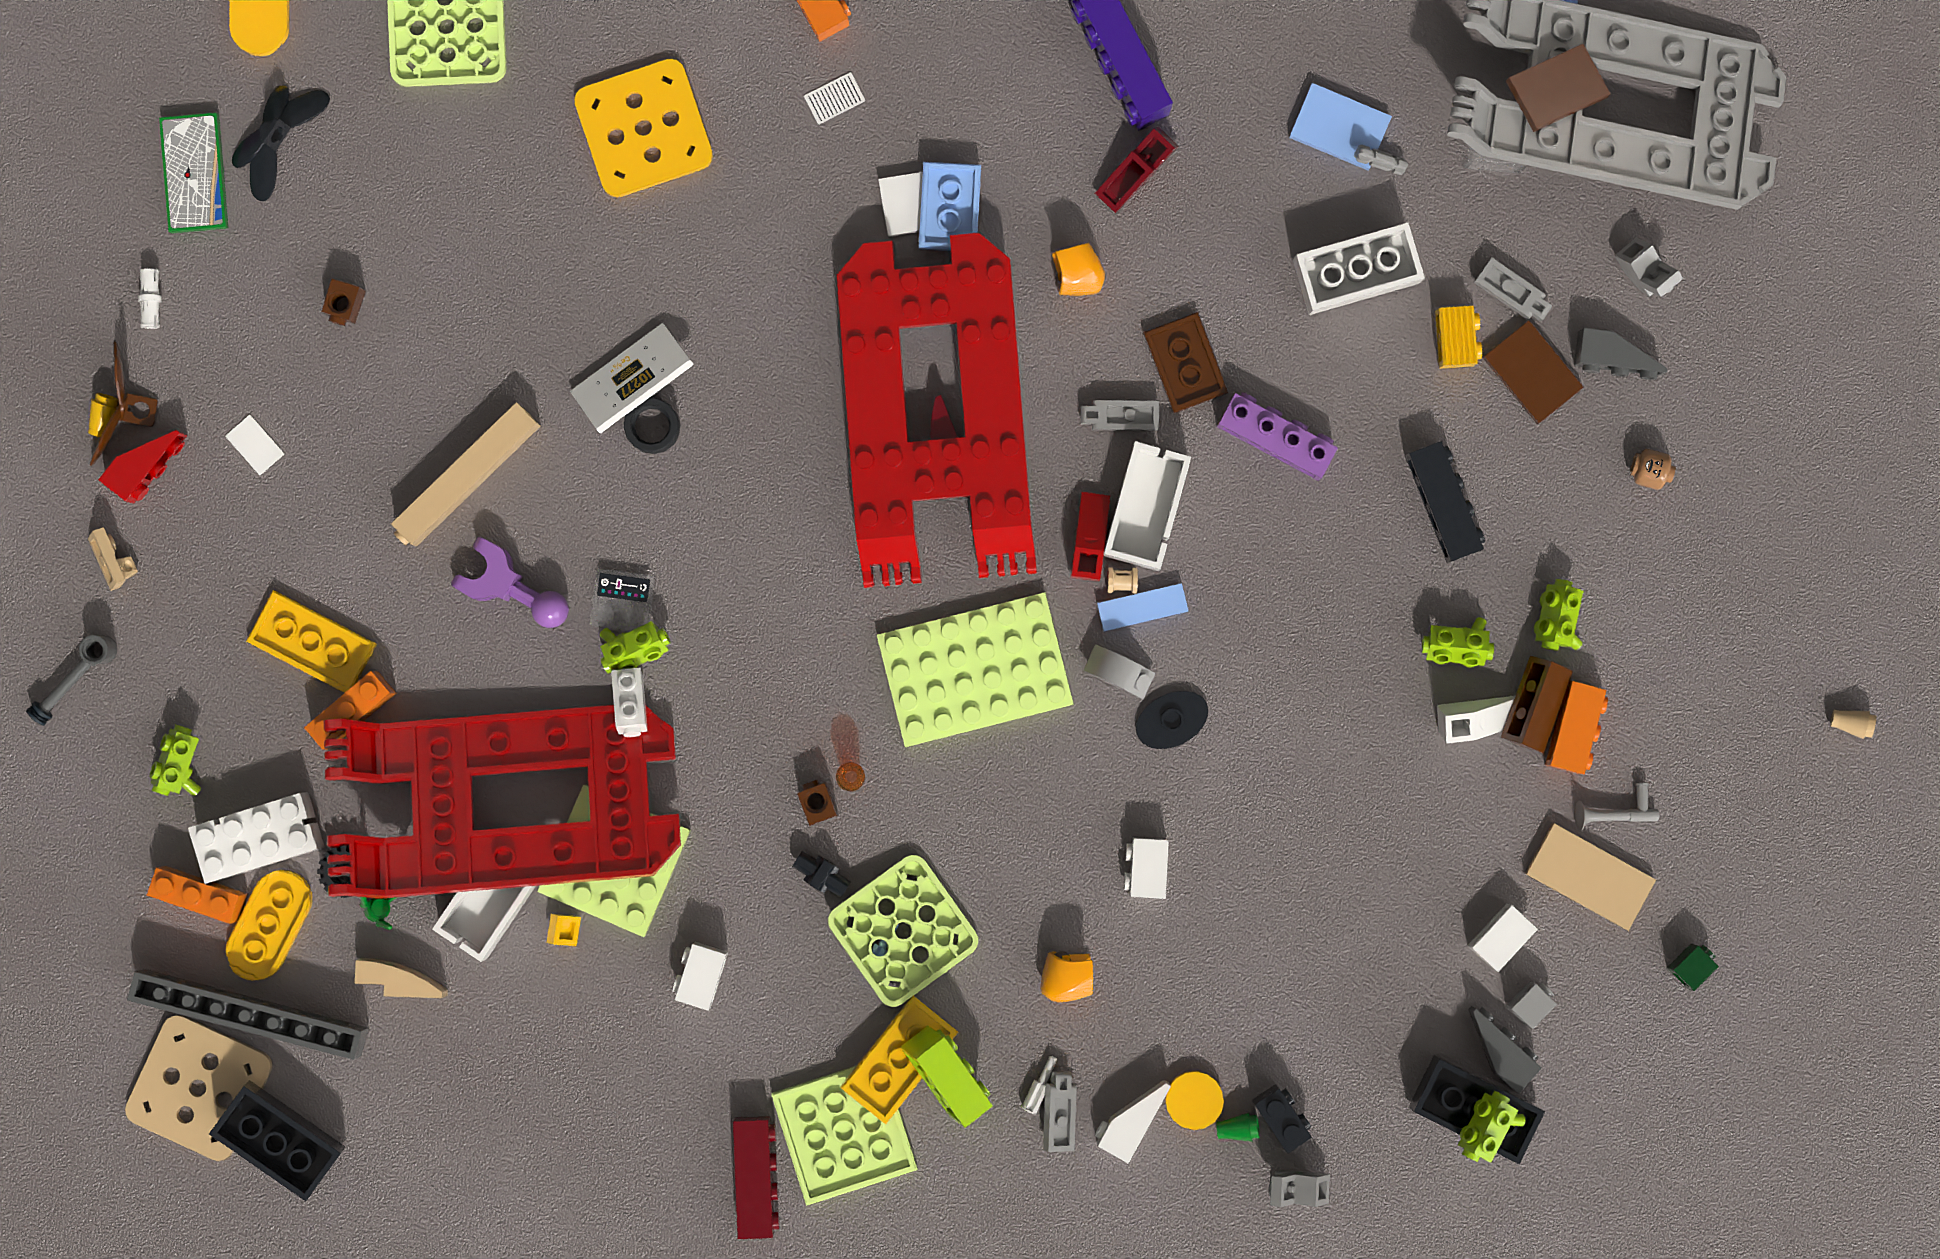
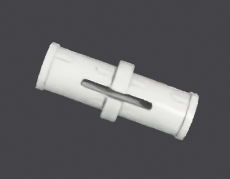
[138,269,162,329]

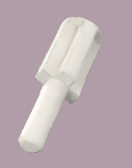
[1021,1056,1057,1114]

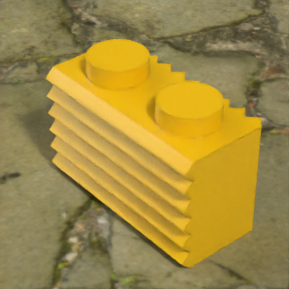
[1435,306,1482,369]

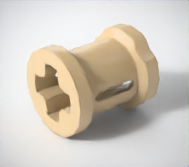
[1107,567,1138,594]

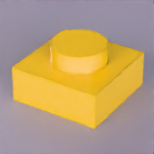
[546,914,581,946]

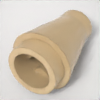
[1830,710,1877,739]

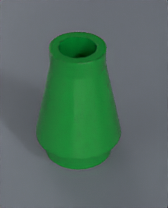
[1216,1112,1260,1142]

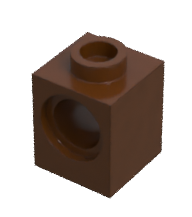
[321,279,366,326]
[797,779,838,826]

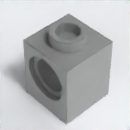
[1506,981,1557,1029]

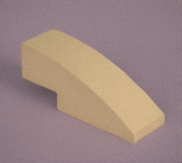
[355,958,448,998]

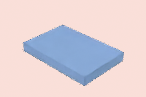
[1289,83,1392,171]
[919,162,981,251]

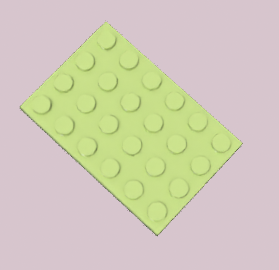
[877,592,1074,747]

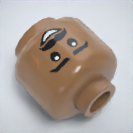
[1630,449,1676,490]

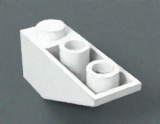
[1437,696,1515,743]

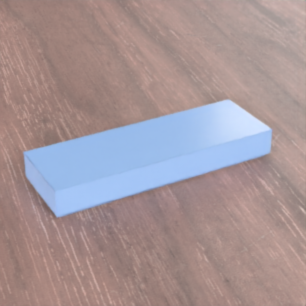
[1097,583,1188,632]

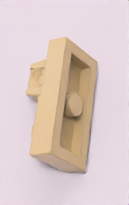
[88,527,138,591]

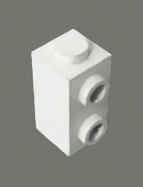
[611,668,648,737]

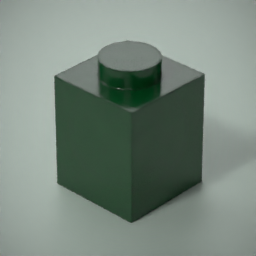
[1667,944,1719,991]

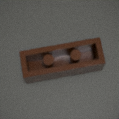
[1501,656,1573,753]

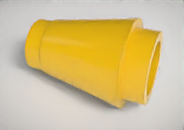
[88,393,119,437]

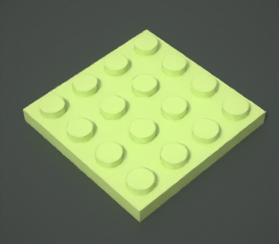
[537,784,691,937]

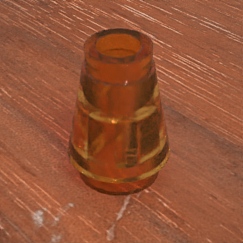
[836,762,865,791]

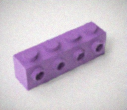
[1217,392,1338,481]

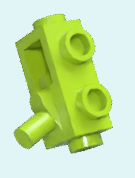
[1534,579,1583,651]
[1421,617,1494,667]
[600,621,671,674]
[149,724,201,796]
[1458,1091,1525,1163]

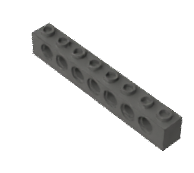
[127,969,369,1060]

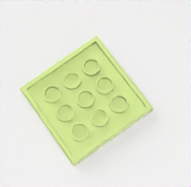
[771,1065,918,1206]

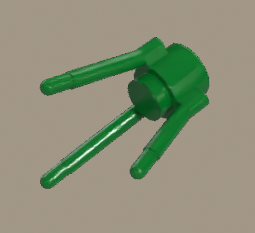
[359,897,397,930]

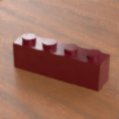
[733,1116,780,1240]

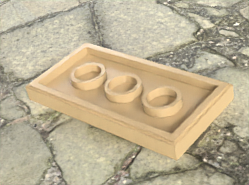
[1525,823,1656,931]

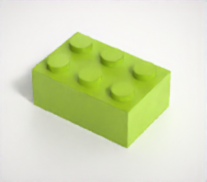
[900,1026,993,1128]

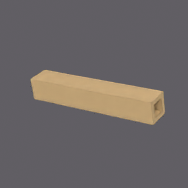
[391,402,541,546]

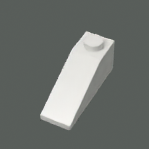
[1095,1080,1171,1163]

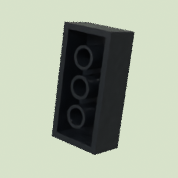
[1409,1055,1545,1165]
[209,1080,345,1201]

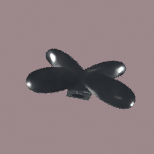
[232,85,330,201]

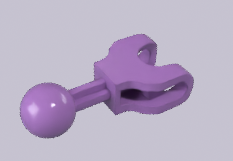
[451,537,569,628]

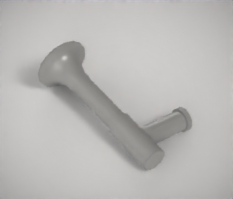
[1575,783,1659,831]

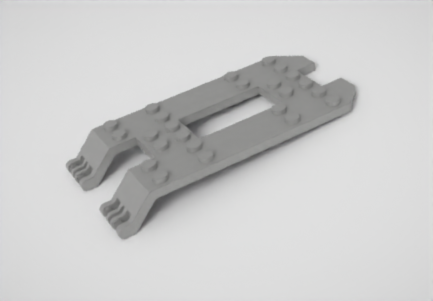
[1447,0,1786,210]

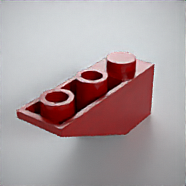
[98,430,187,504]
[1070,492,1110,582]

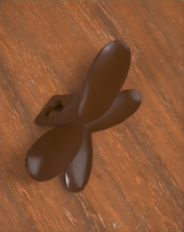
[90,340,158,466]

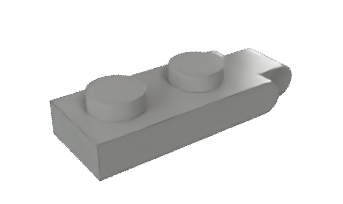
[1474,257,1552,321]
[1081,400,1159,431]
[1043,1071,1077,1152]

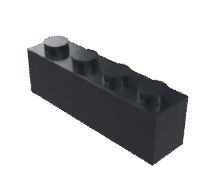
[1405,441,1485,563]

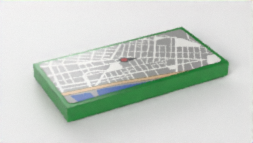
[159,113,229,234]

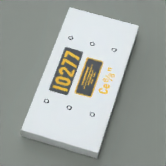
[570,323,694,433]

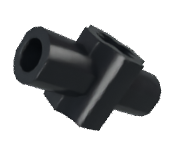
[792,851,851,898]

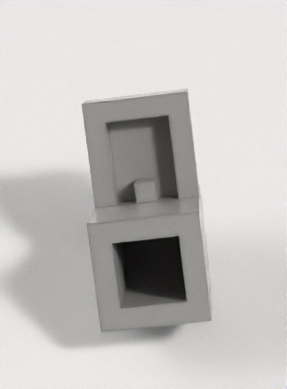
[1614,237,1683,297]
[1083,644,1155,699]
[1268,1170,1330,1207]

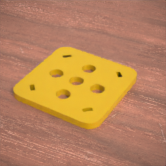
[574,59,713,197]

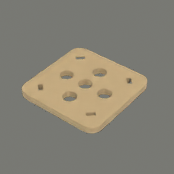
[125,1015,272,1161]

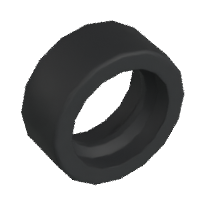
[624,397,680,454]

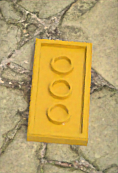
[246,590,377,693]
[840,996,958,1124]

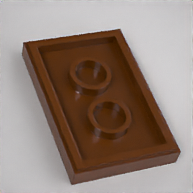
[1506,44,1610,132]
[1143,312,1228,414]
[1483,321,1584,425]

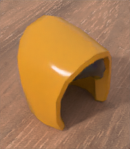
[1052,243,1105,296]
[1040,951,1093,1002]

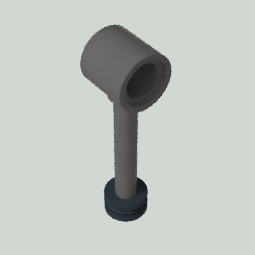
[26,635,117,726]

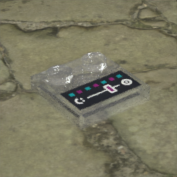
[589,568,656,631]

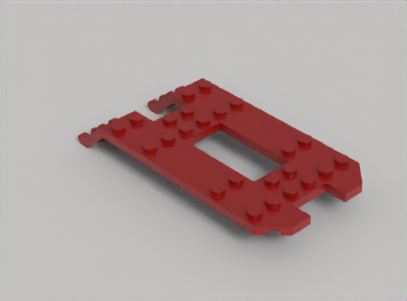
[837,233,1037,588]
[324,705,681,899]

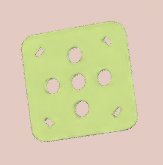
[387,0,507,87]
[828,855,978,1007]

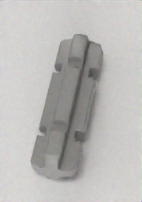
[1354,145,1408,175]

